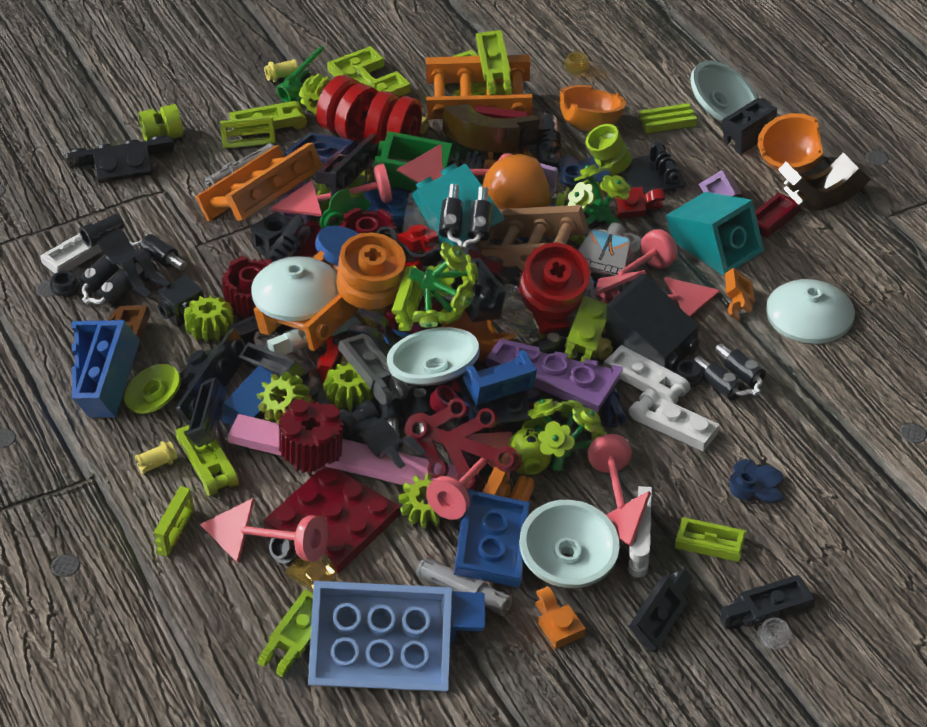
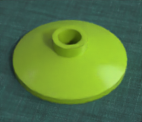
[124,364,181,414]

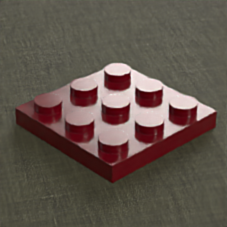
[263,466,401,574]

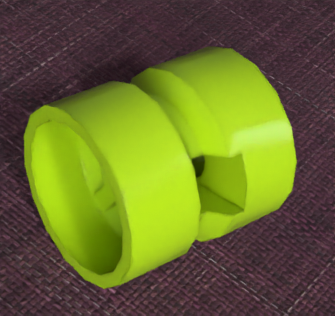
[138,104,184,141]
[586,124,632,175]

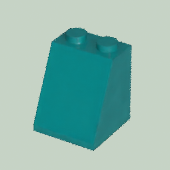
[412,163,505,247]
[666,192,764,275]

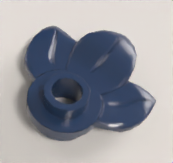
[558,154,610,188]
[729,459,784,503]

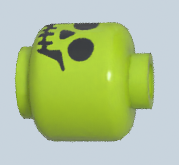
[508,428,551,475]

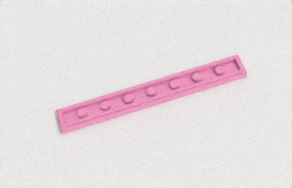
[228,414,479,491]

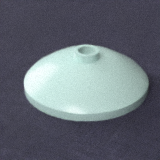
[691,60,757,121]
[252,256,339,321]
[766,279,855,344]
[387,327,480,386]
[519,500,619,588]

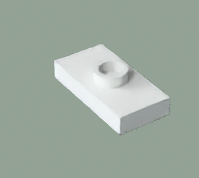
[40,233,102,273]

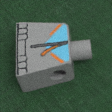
[578,223,632,292]

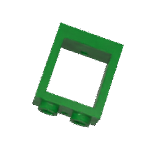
[373,131,452,191]

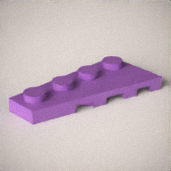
[486,338,623,413]

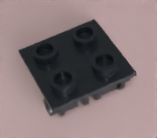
[622,141,687,194]
[457,374,532,432]

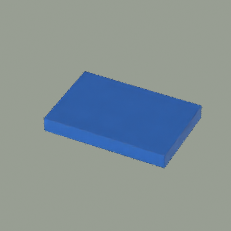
[454,489,530,588]

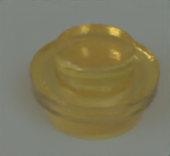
[564,52,590,75]

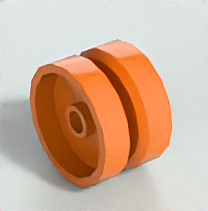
[336,232,406,310]

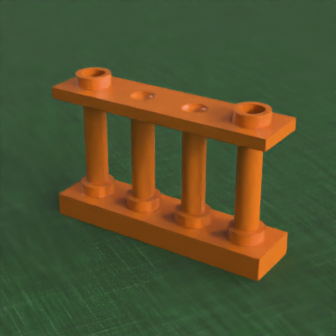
[426,55,532,120]
[195,143,323,221]
[254,251,360,351]

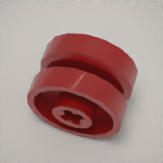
[316,74,379,142]
[364,90,422,144]
[519,242,590,320]

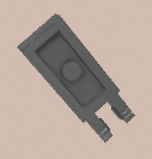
[338,334,408,405]

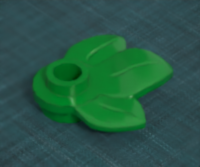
[320,188,371,229]

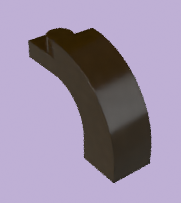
[442,104,540,153]
[778,153,871,211]

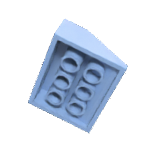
[308,581,452,692]

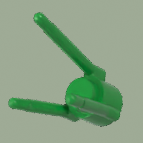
[276,46,324,103]

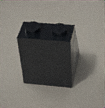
[605,274,700,371]

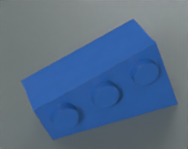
[72,320,140,417]

